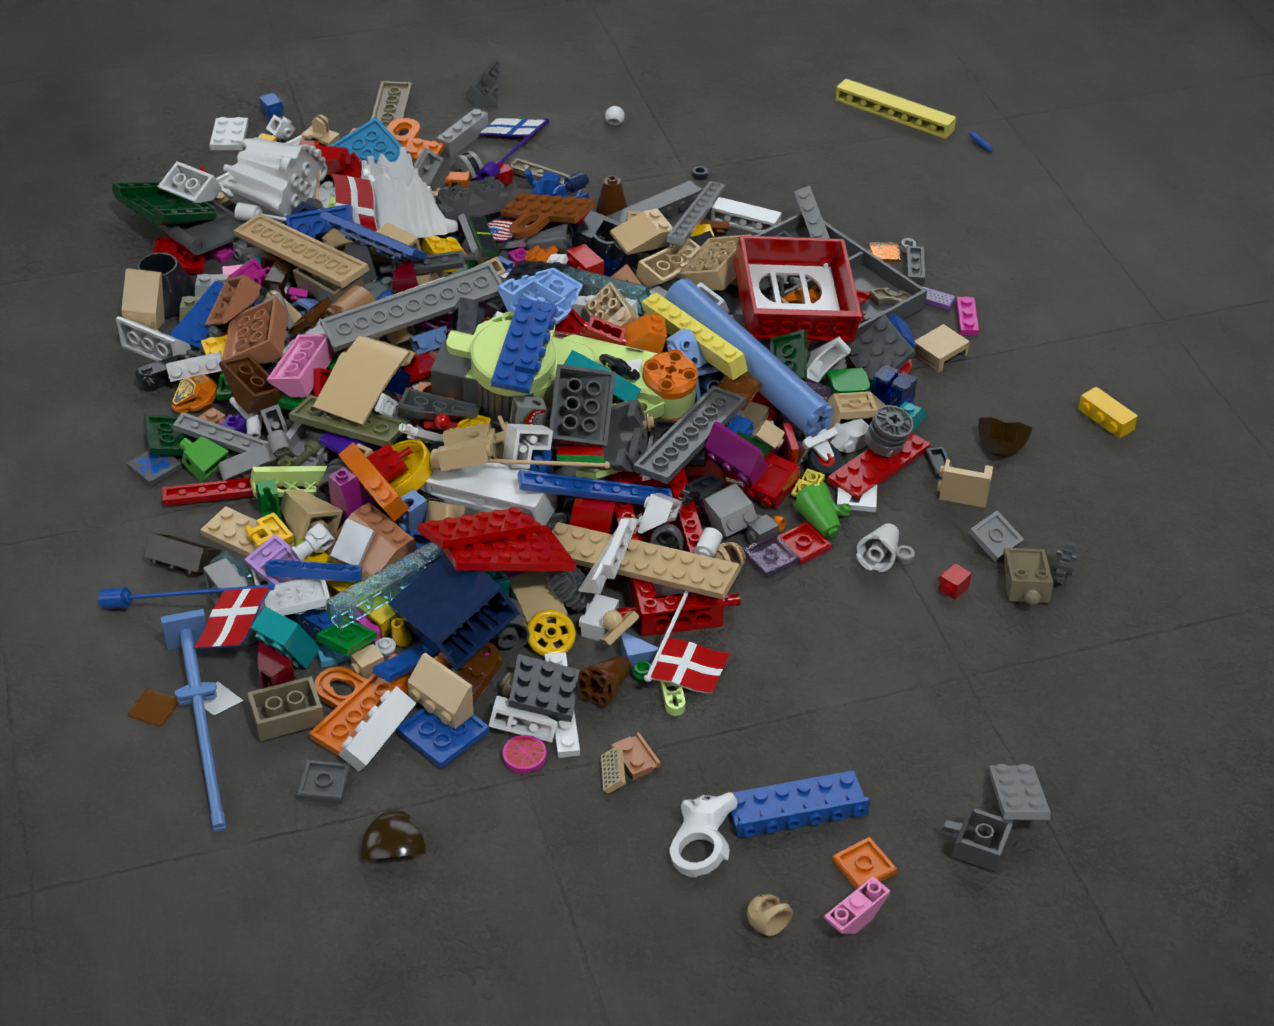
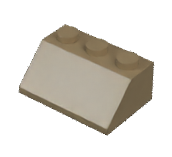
[408,653,474,729]

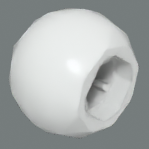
[605,106,625,126]

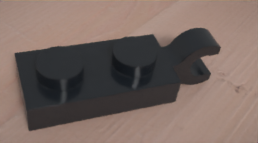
[680,473,725,505]

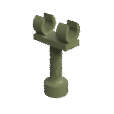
[278,440,321,466]

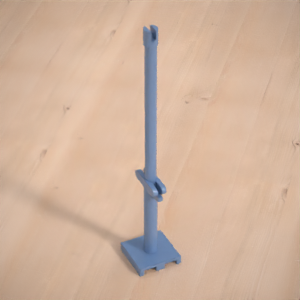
[161,609,226,832]

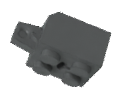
[942,808,1014,872]

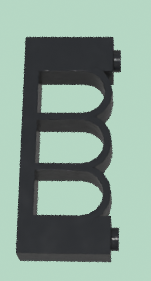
[572,210,673,271]

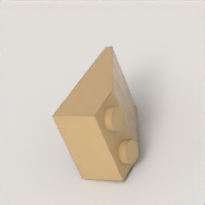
[610,208,673,255]
[121,268,165,330]

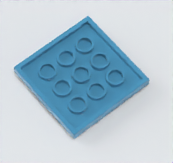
[330,117,413,164]

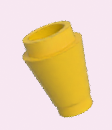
[391,618,412,647]

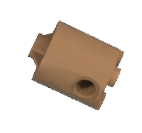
[325,285,376,317]

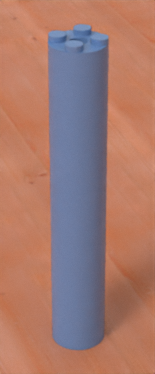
[665,278,834,438]

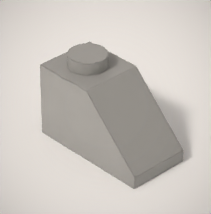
[260,404,288,434]

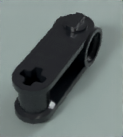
[135,354,189,390]

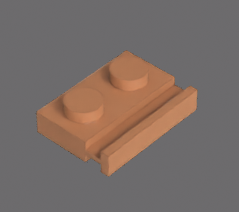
[611,733,661,780]

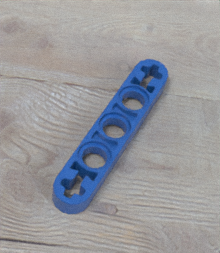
[265,559,363,582]

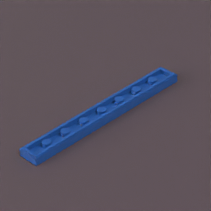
[517,470,673,505]

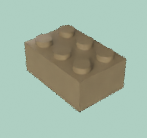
[248,676,324,741]

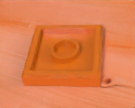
[832,837,897,890]

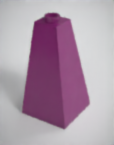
[328,467,380,531]

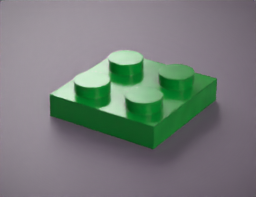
[316,617,377,656]

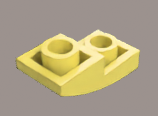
[791,468,825,497]

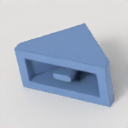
[620,632,659,669]

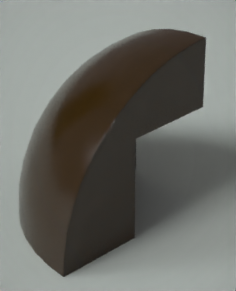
[978,417,1033,455]
[361,810,426,860]

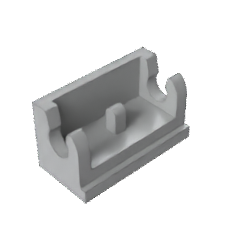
[413,147,445,186]

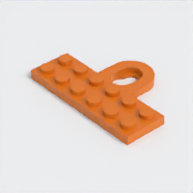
[350,118,444,163]
[309,653,414,759]

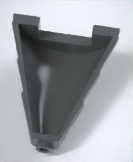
[551,400,647,472]

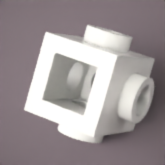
[266,115,296,142]

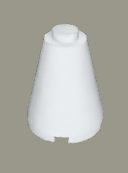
[856,523,899,572]

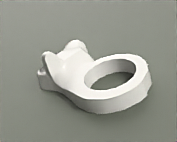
[670,792,738,877]

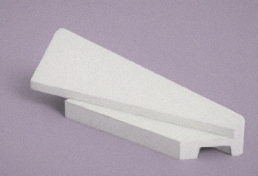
[579,518,638,594]

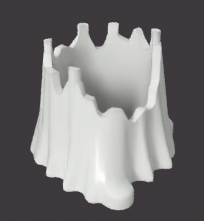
[223,137,327,223]
[361,147,458,238]

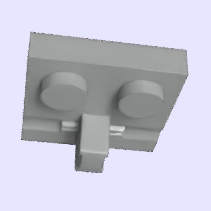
[968,511,1024,561]

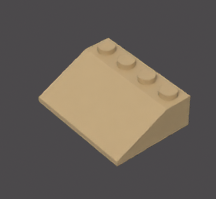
[676,234,751,291]

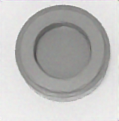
[895,545,915,565]

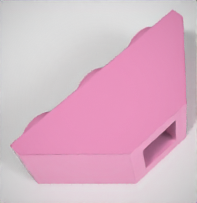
[824,877,890,934]

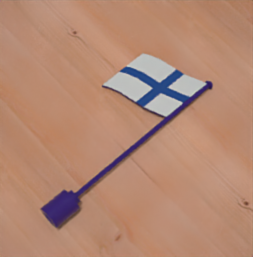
[477,118,550,181]

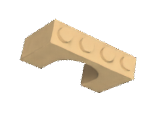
[437,423,496,471]

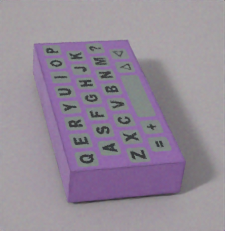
[922,286,955,311]

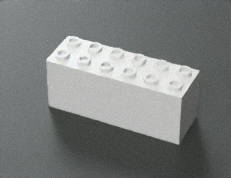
[426,463,558,526]

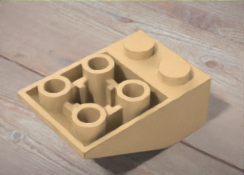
[584,282,640,328]

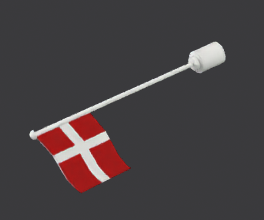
[235,173,378,232]
[644,528,730,694]

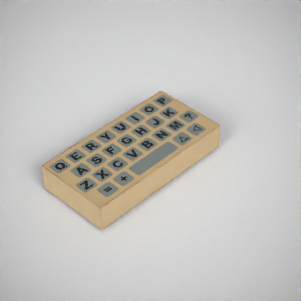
[601,746,625,794]

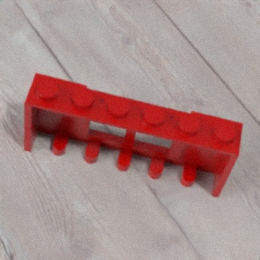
[690,452,800,510]

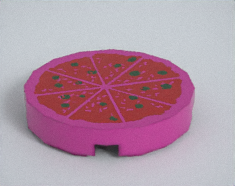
[502,735,547,774]

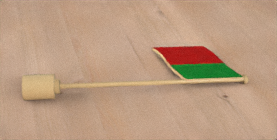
[431,445,610,469]

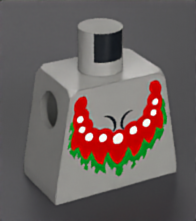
[509,396,551,426]

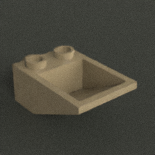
[1004,548,1053,606]

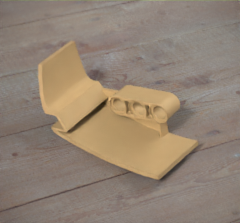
[313,336,417,426]

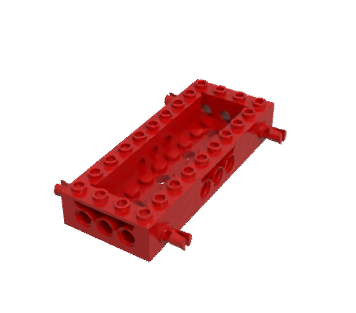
[606,468,741,637]

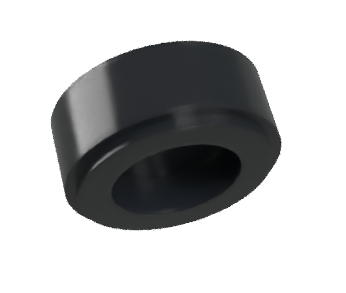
[692,166,708,180]

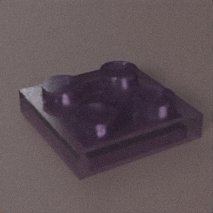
[743,533,799,578]

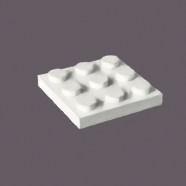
[265,578,331,617]

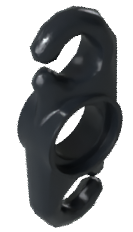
[599,354,640,381]

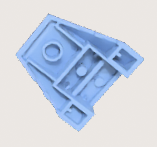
[497,268,583,325]

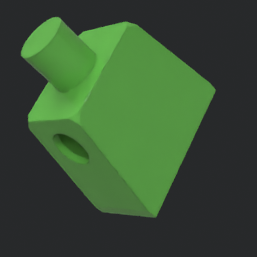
[179,437,229,483]

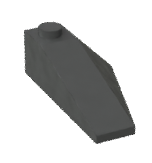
[398,388,481,420]

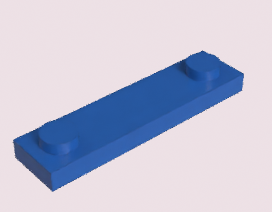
[372,643,438,682]

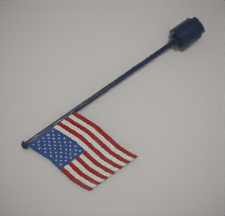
[459,172,589,243]

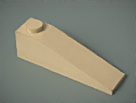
[636,238,701,287]

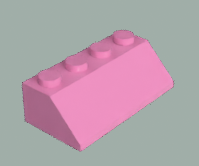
[267,334,337,398]

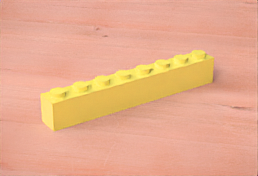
[835,79,956,139]
[642,292,748,380]

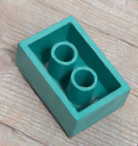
[251,606,321,669]

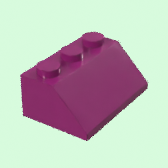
[705,421,767,485]

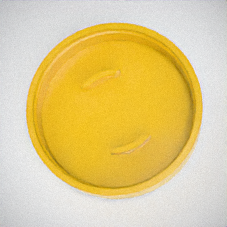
[363,440,433,507]

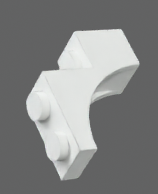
[805,337,851,391]

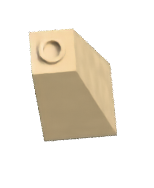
[280,490,343,543]

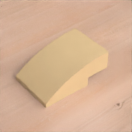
[509,571,568,630]

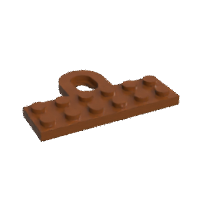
[500,193,596,239]

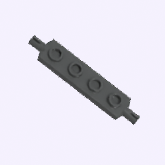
[380,250,476,275]

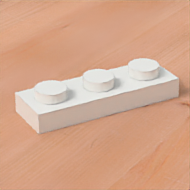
[166,351,223,382]

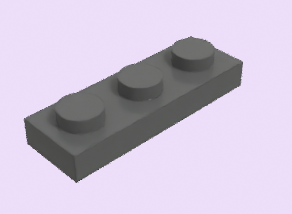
[906,246,925,283]

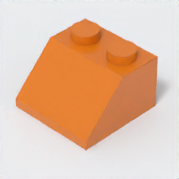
[624,314,667,354]

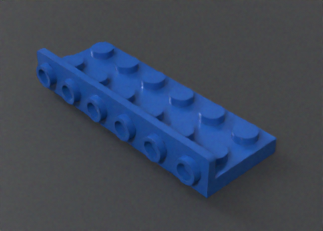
[729,770,870,838]

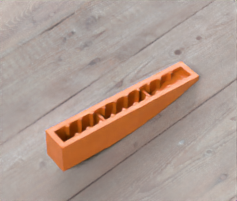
[338,442,410,521]

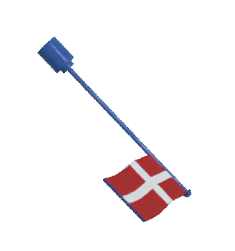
[99,582,275,649]

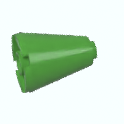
[792,482,841,538]

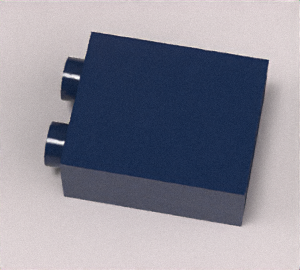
[388,553,520,671]

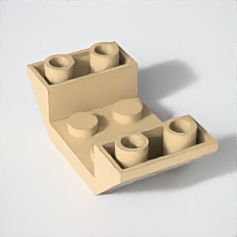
[826,392,886,430]

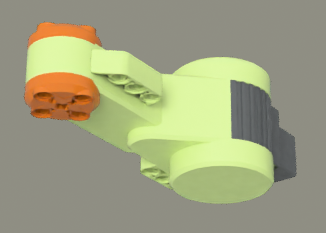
[431,312,698,423]

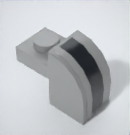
[451,151,483,179]

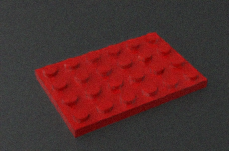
[443,525,576,571]

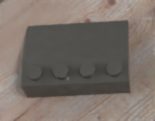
[549,364,615,447]

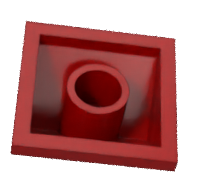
[570,497,616,534]

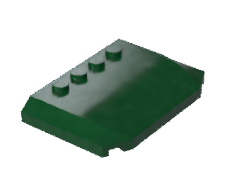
[112,181,216,225]

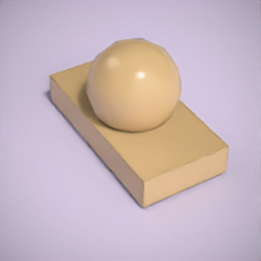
[600,610,639,645]

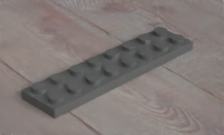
[633,386,746,484]

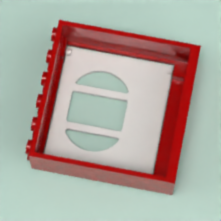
[733,235,862,342]

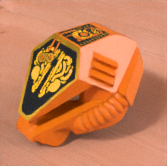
[171,374,218,414]

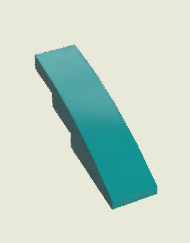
[563,350,641,402]

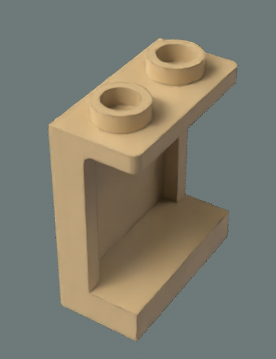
[913,324,970,373]
[937,459,993,508]

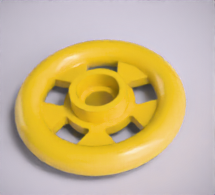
[527,609,576,656]

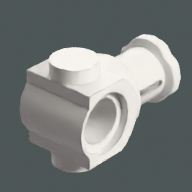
[291,523,335,561]

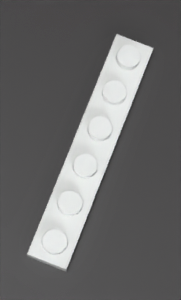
[545,652,580,758]

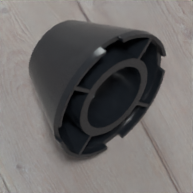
[136,253,195,320]

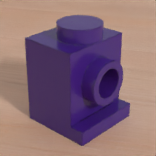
[218,414,247,434]

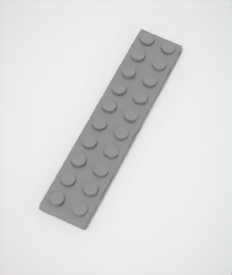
[320,262,502,352]

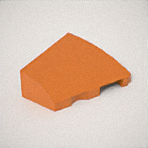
[525,245,558,263]

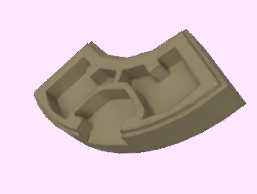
[869,288,912,305]

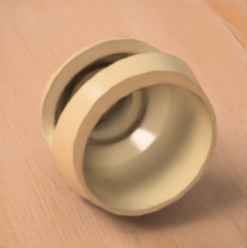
[714,542,746,568]
[747,894,793,936]

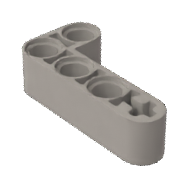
[218,430,295,480]

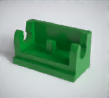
[255,479,282,521]

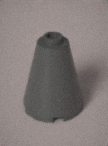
[525,224,574,255]

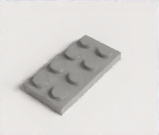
[989,764,1051,820]

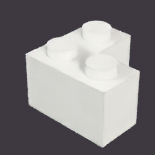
[503,424,553,469]

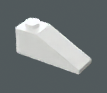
[488,696,558,743]

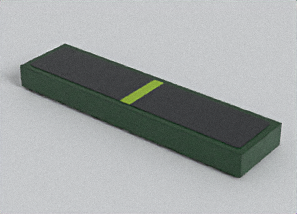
[467,215,499,257]

